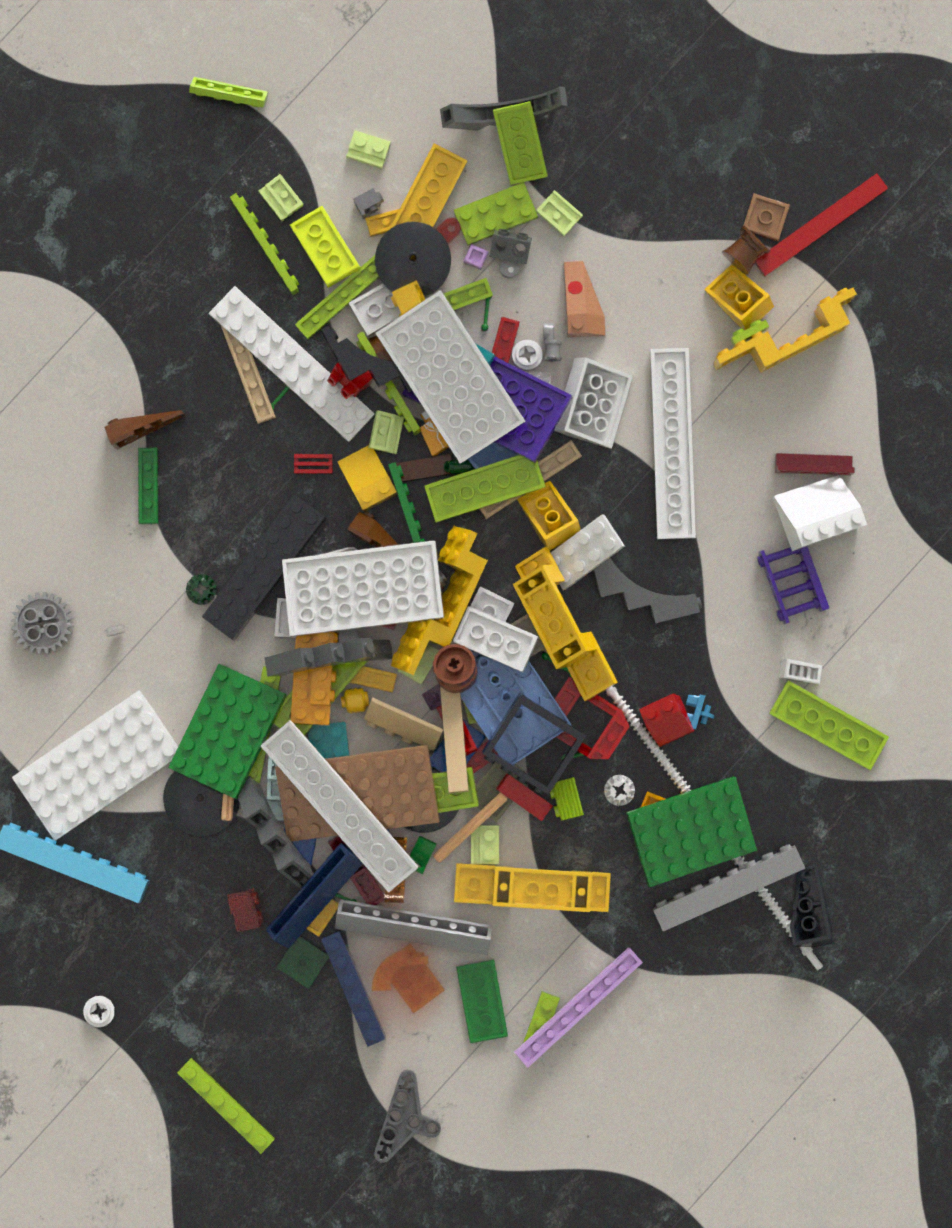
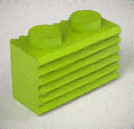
[550,777,584,821]

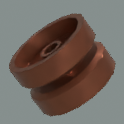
[433,644,478,693]

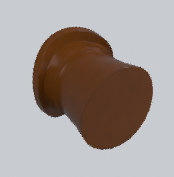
[722,226,771,276]

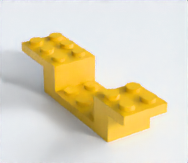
[713,287,857,373]
[390,526,488,675]
[513,547,618,701]
[454,863,611,912]

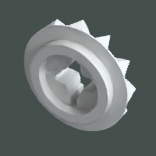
[512,340,543,370]
[604,775,635,806]
[83,996,115,1027]

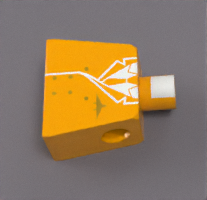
[420,411,449,457]

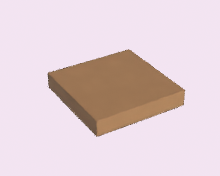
[743,194,790,242]

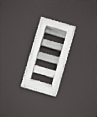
[779,659,822,685]

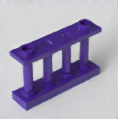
[757,546,830,625]

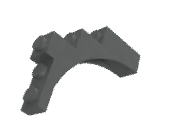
[440,86,568,131]
[265,638,392,677]

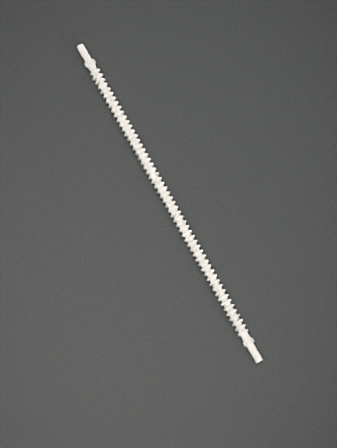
[606,686,823,970]

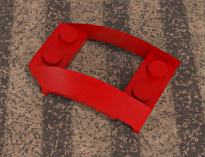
[555,677,630,759]

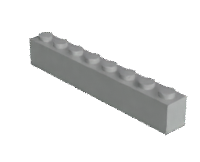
[653,844,805,931]
[335,899,493,955]

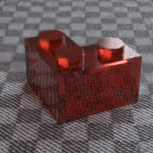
[227,888,263,932]

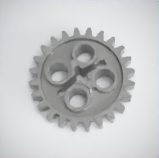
[11,592,74,654]

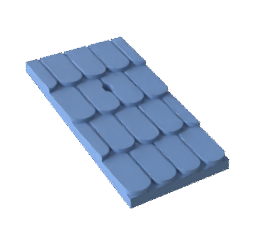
[455,649,571,765]

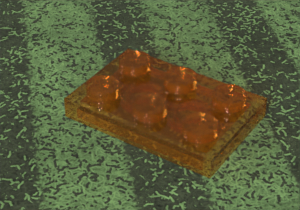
[379,943,445,1013]

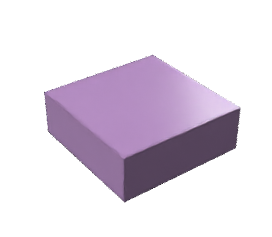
[464,244,489,270]

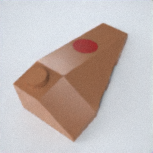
[564,261,606,338]

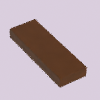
[396,454,452,482]

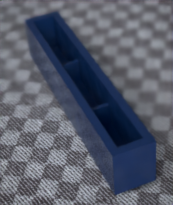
[266,843,363,949]
[321,930,386,1047]

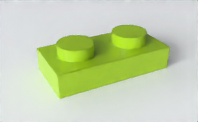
[730,319,769,347]

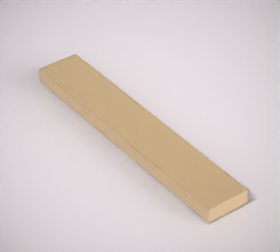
[221,326,276,424]
[480,440,582,520]
[440,687,469,794]

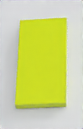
[290,206,361,288]

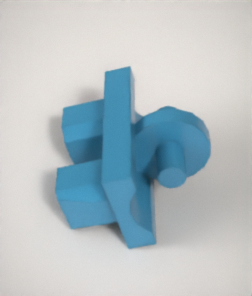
[686,694,714,730]

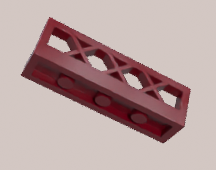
[775,453,855,476]

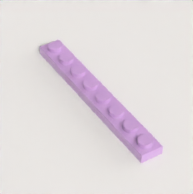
[514,947,643,1068]

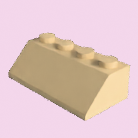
[364,697,444,752]

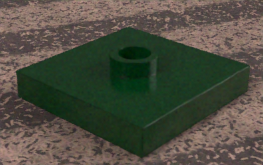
[276,936,329,989]

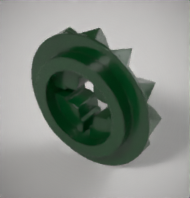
[186,574,217,605]

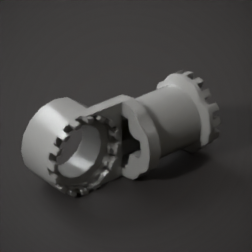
[543,323,562,362]

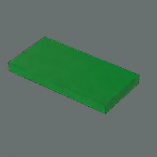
[456,959,508,1043]

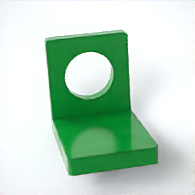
[409,836,437,874]

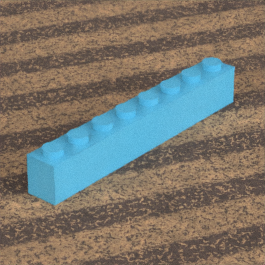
[0,823,150,903]

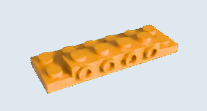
[291,631,338,726]

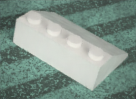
[554,357,633,449]
[773,475,867,551]

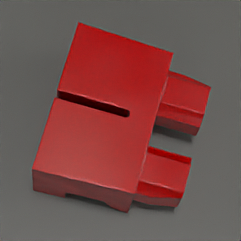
[327,363,374,399]

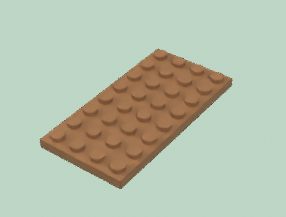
[275,745,440,841]

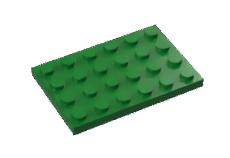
[168,664,287,800]
[626,776,757,887]

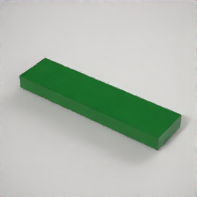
[138,448,158,524]

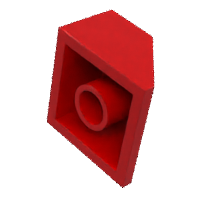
[639,693,694,747]

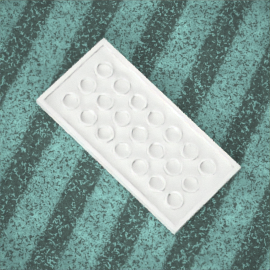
[376,290,525,463]
[282,541,444,637]
[12,690,178,840]

